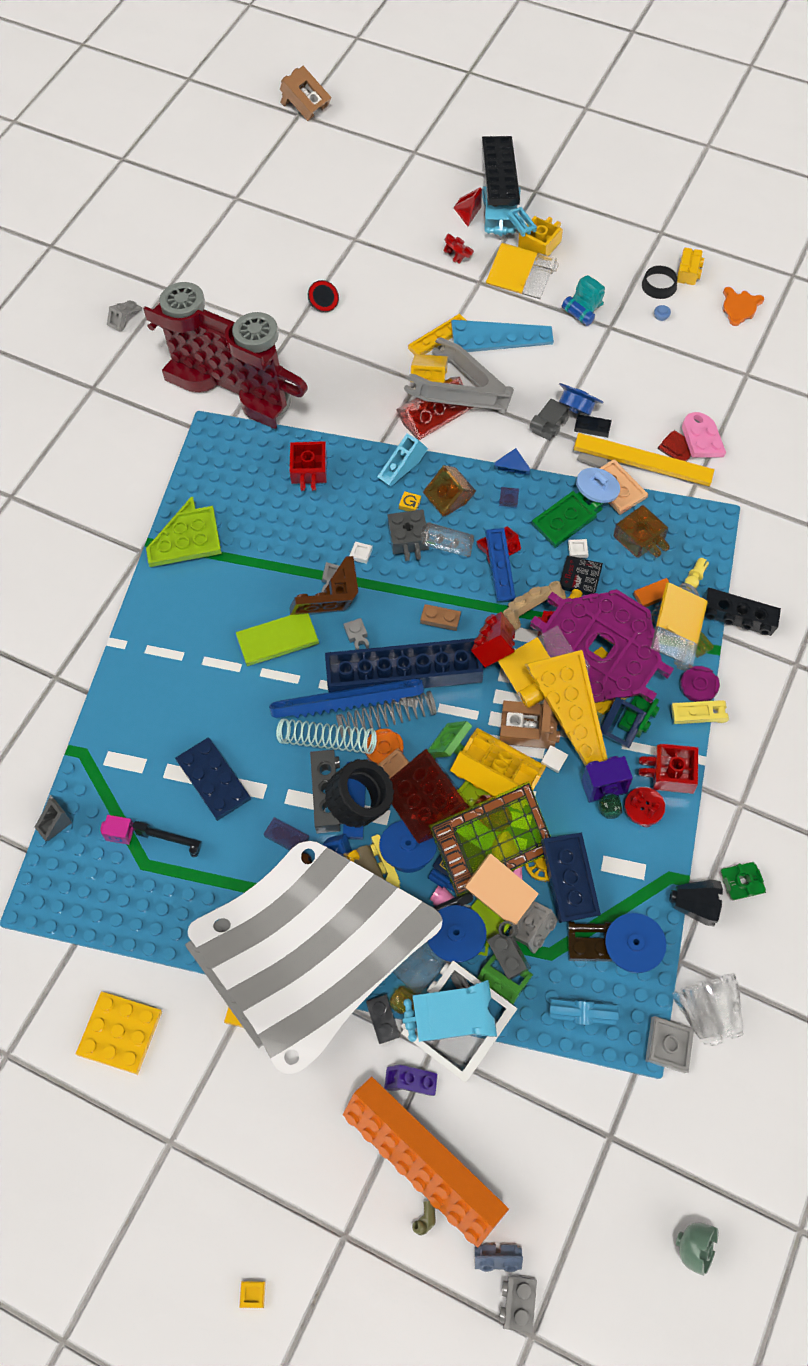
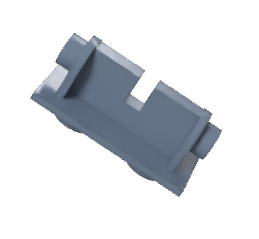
[475,1244,523,1272]

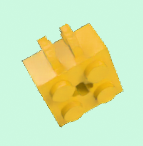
[518,216,563,260]

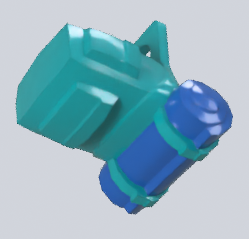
[562,275,605,326]

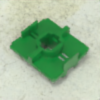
[721,862,766,901]

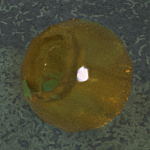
[390,986,416,1014]

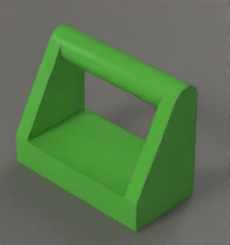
[477,954,533,1005]

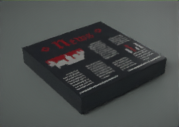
[560,555,603,595]

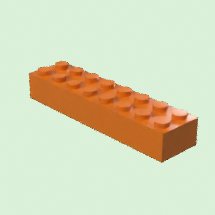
[343,1076,509,1248]

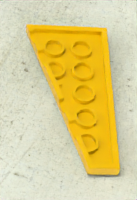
[525,650,608,766]

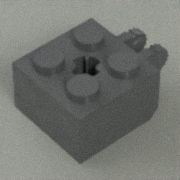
[387,509,429,561]

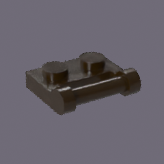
[567,921,612,962]

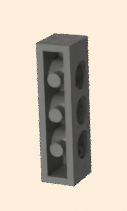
[310,750,342,834]

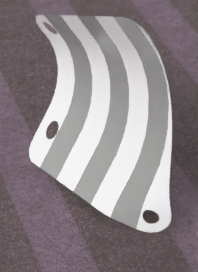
[188,841,442,1074]

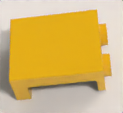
[410,354,448,383]

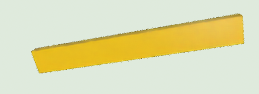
[573,433,715,487]

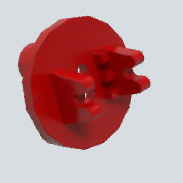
[443,233,474,264]
[624,787,665,828]

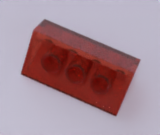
[396,377,474,440]

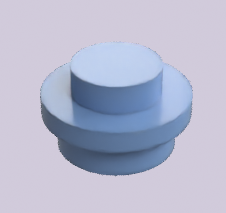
[654,305,671,321]

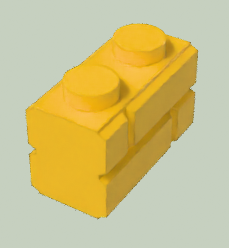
[677,247,705,285]

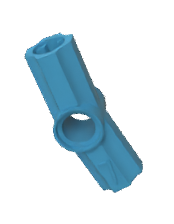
[550,998,618,1025]

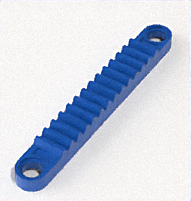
[269,679,424,718]

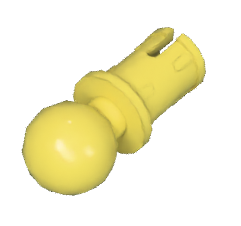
[685,558,709,590]

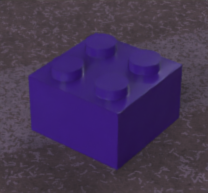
[582,756,633,803]

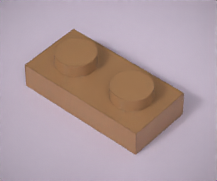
[420,604,461,631]

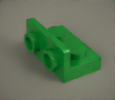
[618,695,660,738]

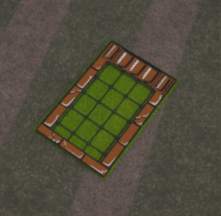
[429,781,551,896]

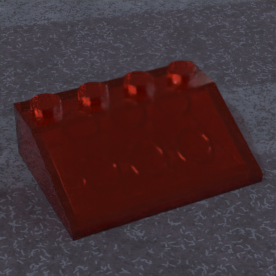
[390,749,473,844]

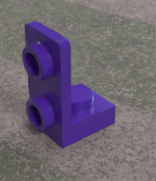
[384,1065,438,1096]

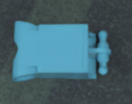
[482,187,521,236]
[402,980,497,1042]

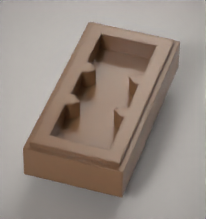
[378,748,411,781]

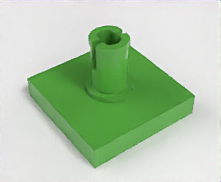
[426,721,472,758]

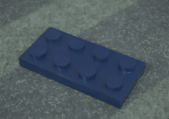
[175,737,251,821]
[541,832,601,923]

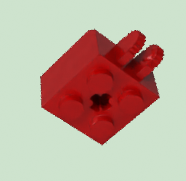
[290,441,327,491]
[639,744,698,794]

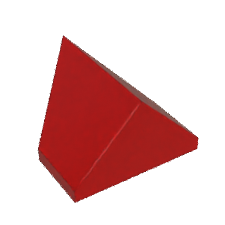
[453,187,482,227]

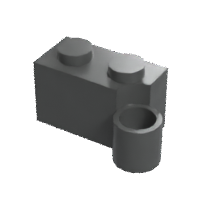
[530,399,569,441]
[487,921,531,979]

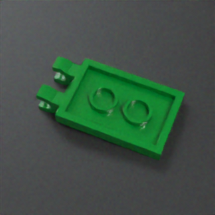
[532,491,603,548]

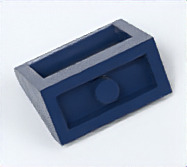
[601,697,647,748]

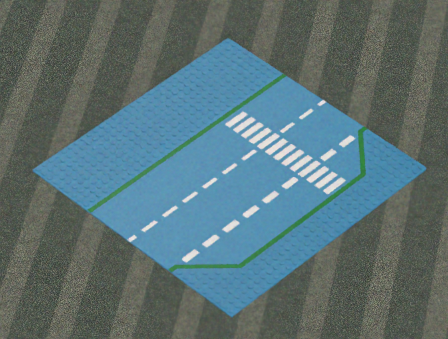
[0,411,740,1079]

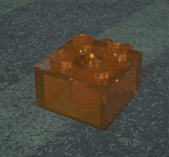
[614,505,670,558]

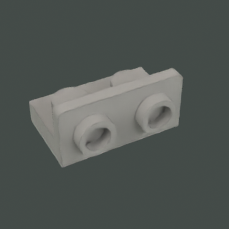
[508,901,558,953]
[499,1276,537,1333]

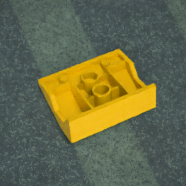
[450,728,546,811]

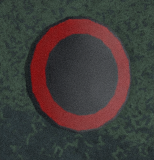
[307,280,339,312]

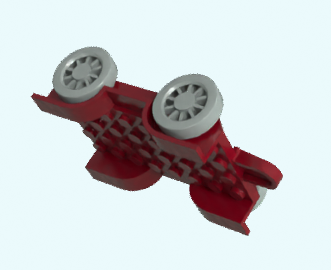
[143,282,308,429]

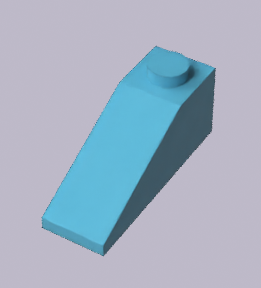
[378,433,428,486]

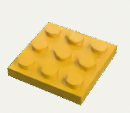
[76,991,162,1075]

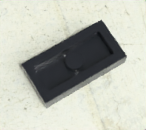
[574,414,612,438]
[366,995,401,1044]

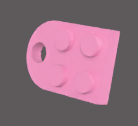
[682,412,726,457]

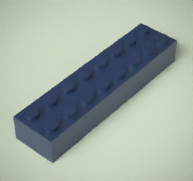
[325,638,483,692]

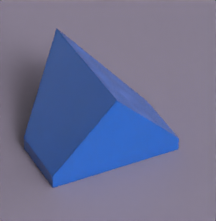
[494,448,530,475]

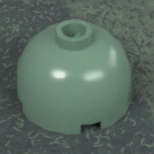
[676,1222,719,1276]

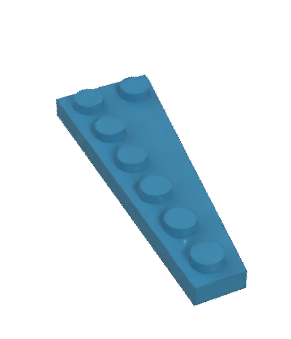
[451,320,554,352]

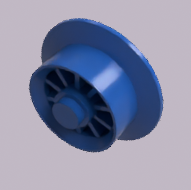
[559,383,604,415]
[379,820,438,873]
[427,905,486,963]
[605,913,667,973]

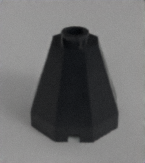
[669,880,723,927]

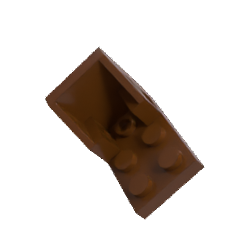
[289,556,358,615]

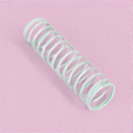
[276,718,377,754]

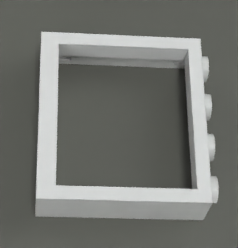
[401,961,517,1083]

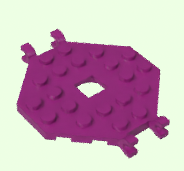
[530,589,674,704]

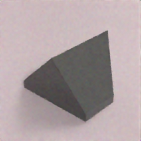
[34,795,72,841]

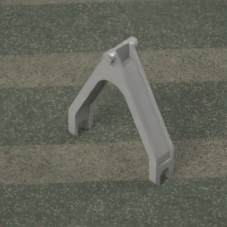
[404,337,514,414]

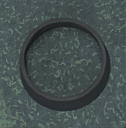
[642,265,677,299]

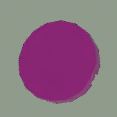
[680,666,720,702]

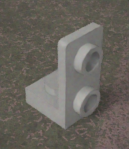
[107,300,142,331]

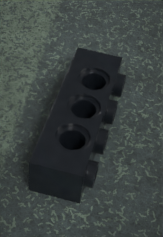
[702,587,781,636]

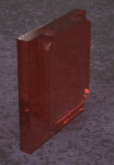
[658,430,692,462]

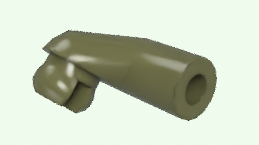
[412,1201,436,1235]

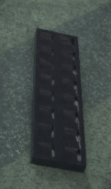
[482,136,520,206]

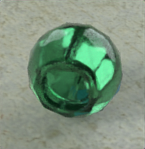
[598,794,622,819]

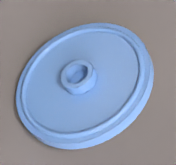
[576,468,620,503]

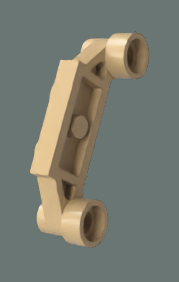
[503,581,567,630]

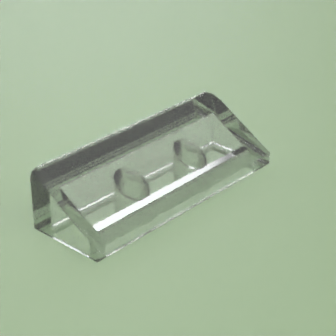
[421,522,474,557]

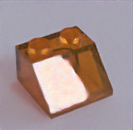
[423,465,476,516]

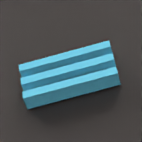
[507,207,537,237]

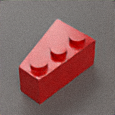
[471,612,515,668]

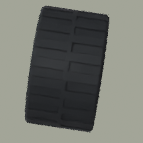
[325,759,394,828]

